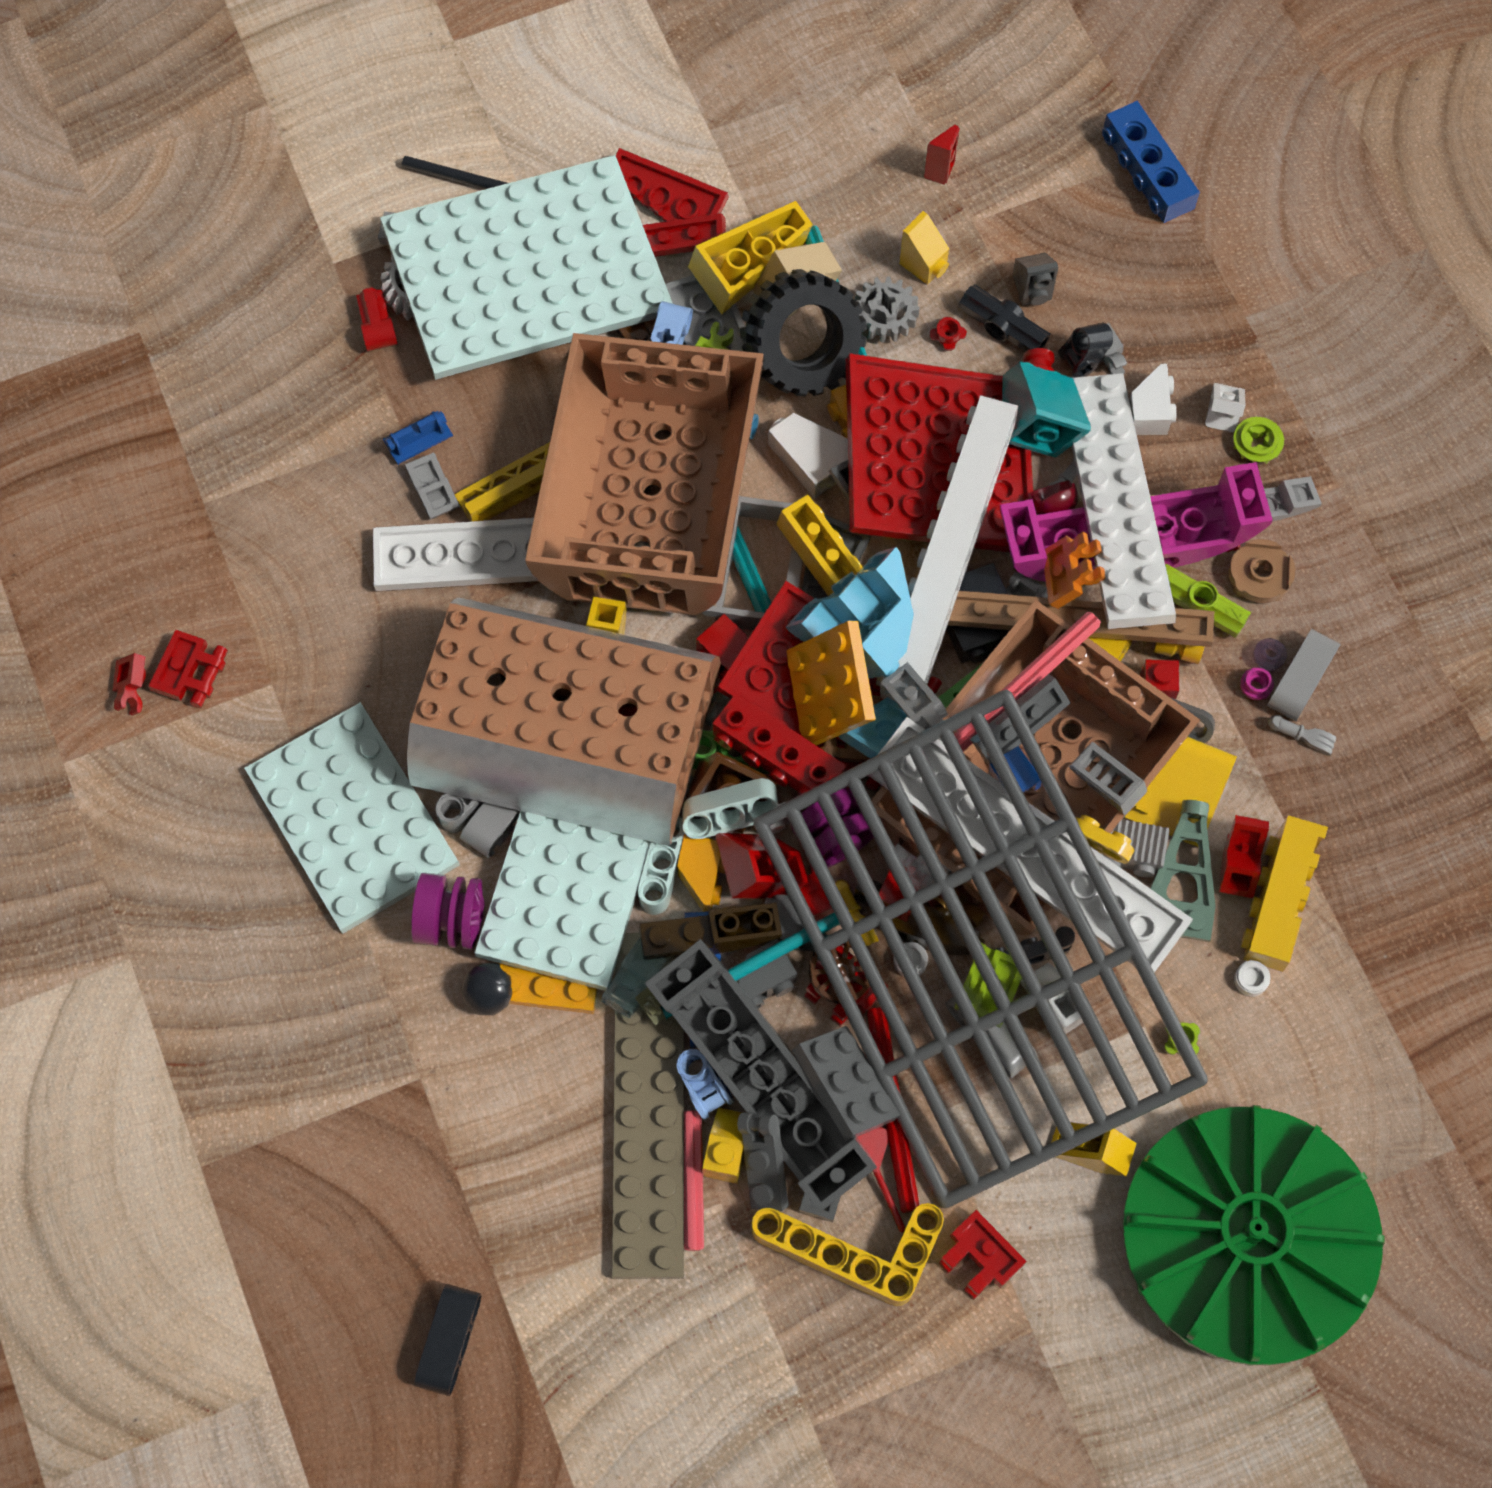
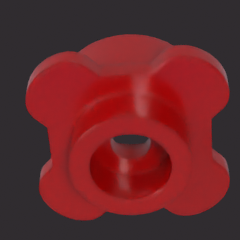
[929,317,967,351]

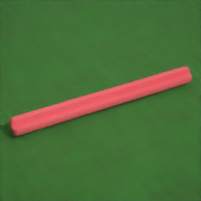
[954,612,1101,752]

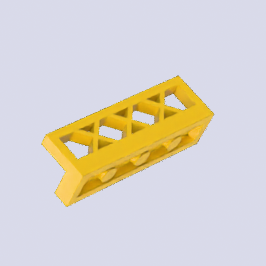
[454,442,550,522]

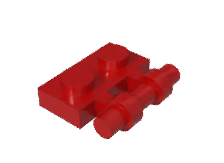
[148,629,228,708]

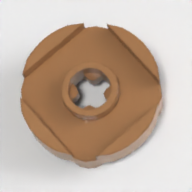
[1228,539,1296,603]

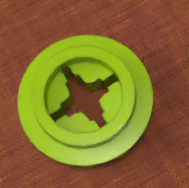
[1233,417,1284,464]

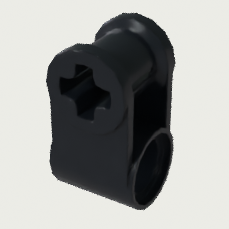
[1058,322,1113,378]

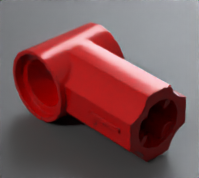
[356,287,398,351]

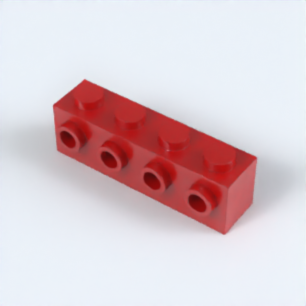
[713,693,847,796]

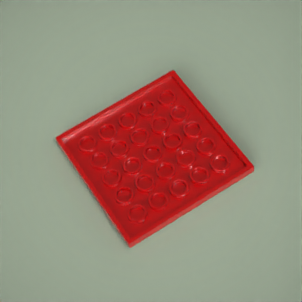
[845,353,1033,553]

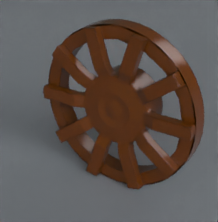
[809,942,870,1004]

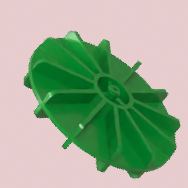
[1123,1105,1385,1366]

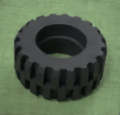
[740,269,867,397]

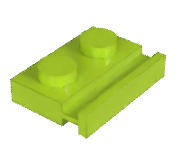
[954,943,1022,1028]

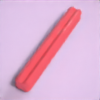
[684,1110,704,1251]

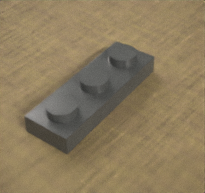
[970,674,1070,765]

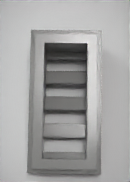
[1069,741,1147,815]

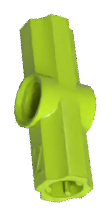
[1165,564,1251,638]

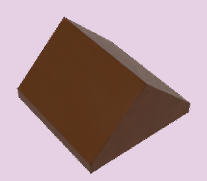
[685,752,776,834]

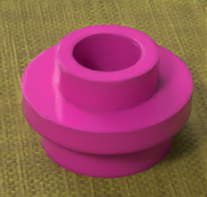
[1240,668,1274,700]

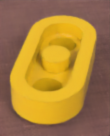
[1075,815,1135,864]

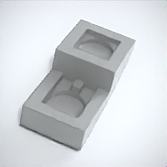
[405,452,460,520]
[1264,476,1322,522]

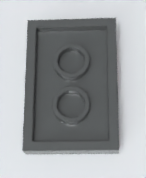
[792,1026,900,1141]

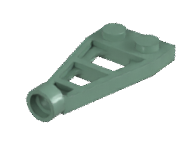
[1150,800,1216,942]

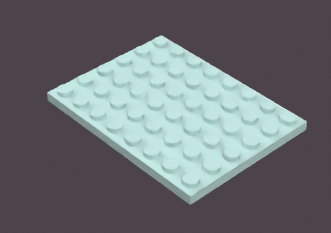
[380,155,673,380]

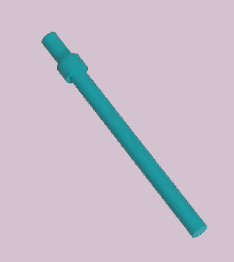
[660,912,840,1019]

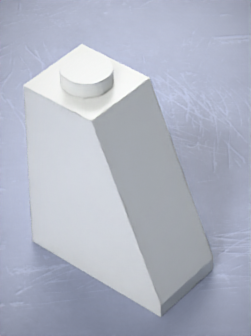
[768,413,848,499]

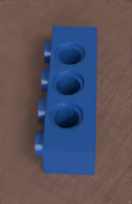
[1102,100,1200,223]

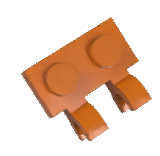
[1044,532,1106,609]

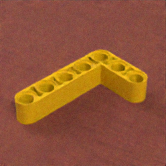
[752,1203,944,1306]

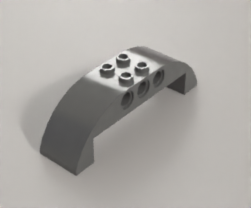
[645,939,877,1212]

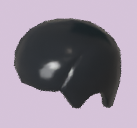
[461,963,512,1016]

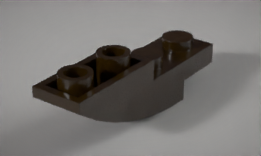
[854,880,985,956]
[639,902,782,960]

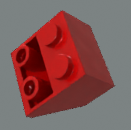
[716,833,809,899]

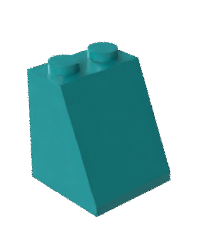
[1002,361,1091,458]

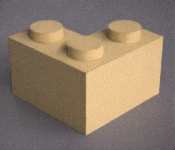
[753,242,842,318]

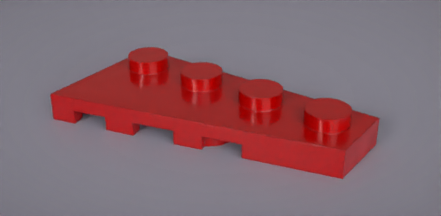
[616,148,729,222]

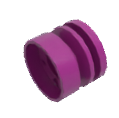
[411,872,485,950]

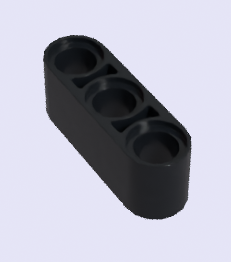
[414,1284,482,1396]

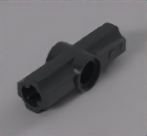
[958,284,1051,352]

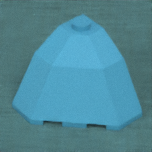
[786,547,914,678]

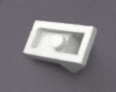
[1205,383,1245,432]

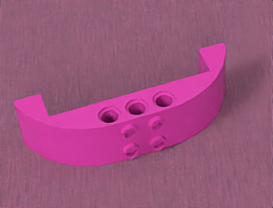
[1000,462,1273,582]

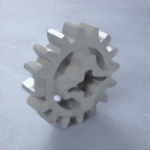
[855,276,920,342]

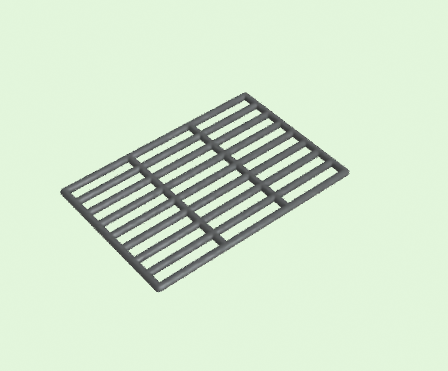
[753,690,1208,1209]

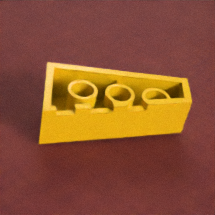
[688,201,813,314]
[1240,815,1328,972]

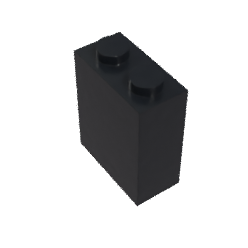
[946,563,1010,664]

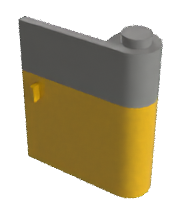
[1124,737,1237,847]

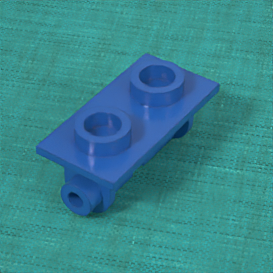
[383,411,453,465]

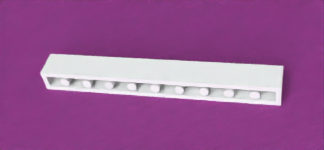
[876,395,1018,700]

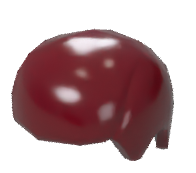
[1028,480,1079,515]

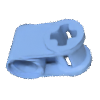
[651,301,693,345]
[676,1049,734,1120]

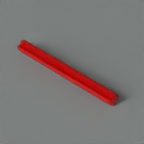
[867,1007,920,1213]

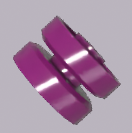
[791,787,874,868]

